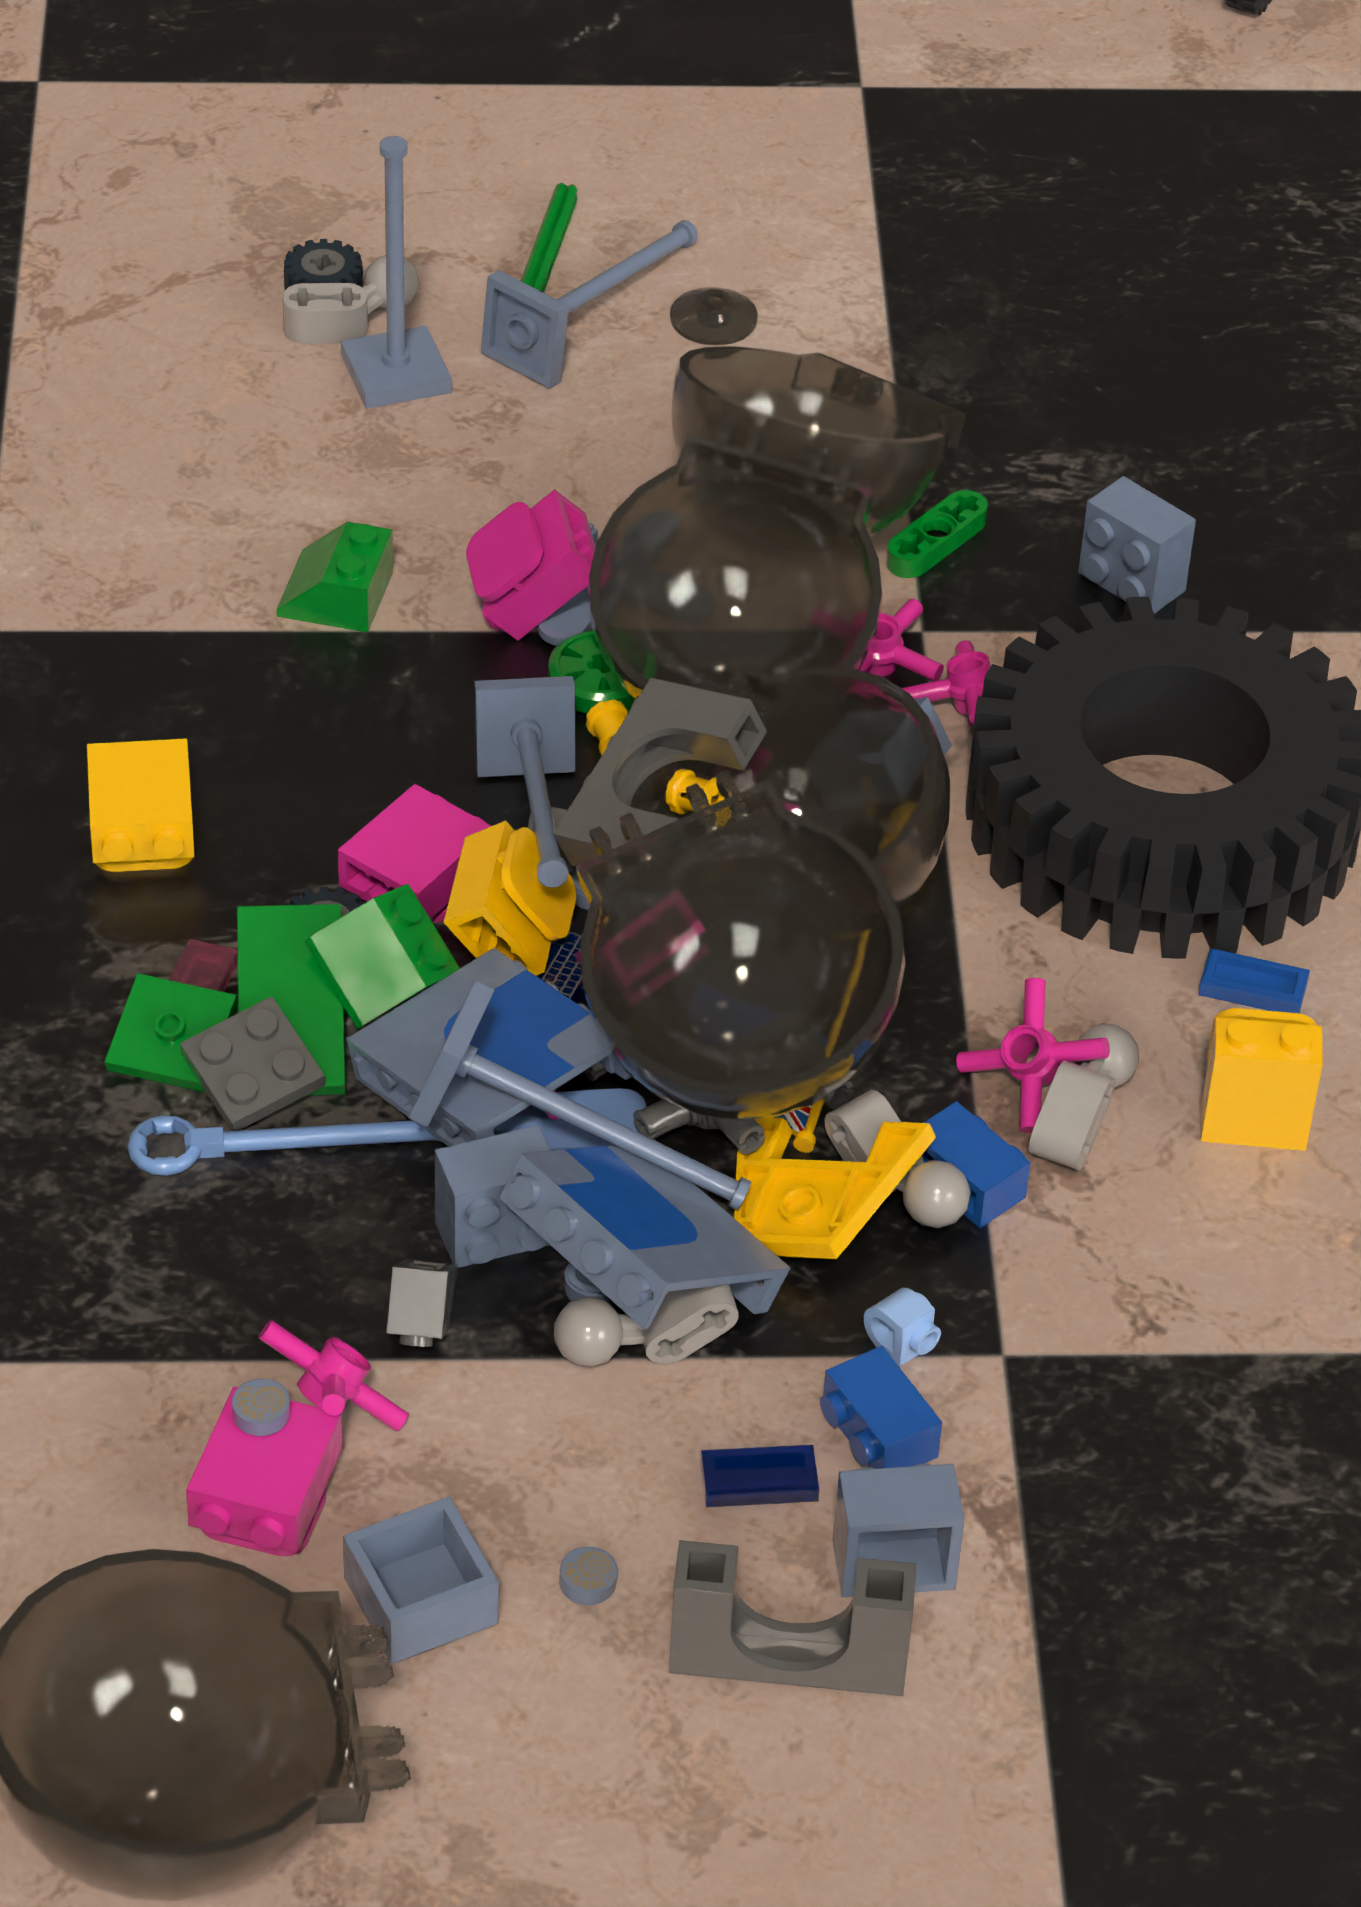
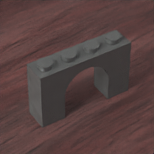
[553,678,767,890]
[669,1540,917,1696]

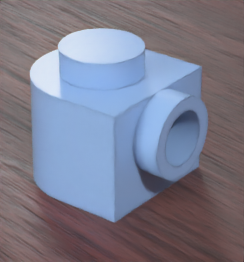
[864,1288,941,1367]

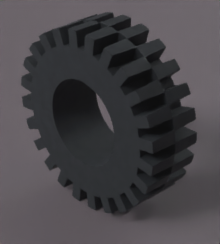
[965,597,1361,959]

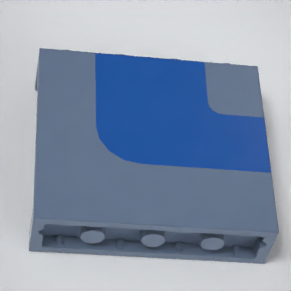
[347,948,632,1147]
[499,1145,790,1329]

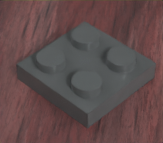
[180,996,325,1131]

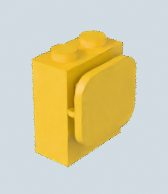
[87,739,194,872]
[444,821,576,976]
[1201,1008,1323,1151]

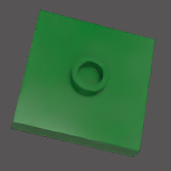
[105,973,238,1093]

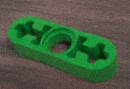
[886,490,988,578]

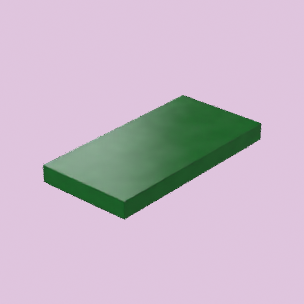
[237,904,345,1096]

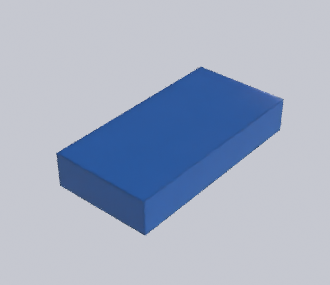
[1198,948,1310,1014]

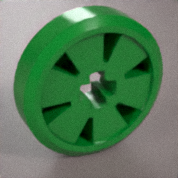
[548,630,654,714]

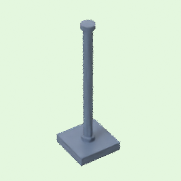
[341,136,452,409]
[481,220,698,389]
[474,676,575,887]
[408,980,751,1211]

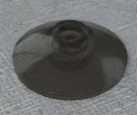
[670,287,758,345]

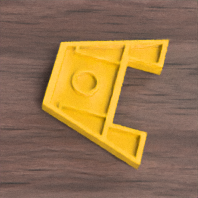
[734,1117,936,1259]

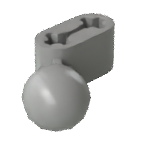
[282,255,419,344]
[1028,1023,1139,1171]
[825,1090,971,1228]
[554,1284,738,1367]

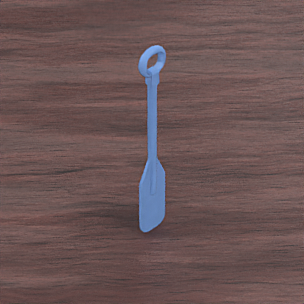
[127,1088,646,1176]

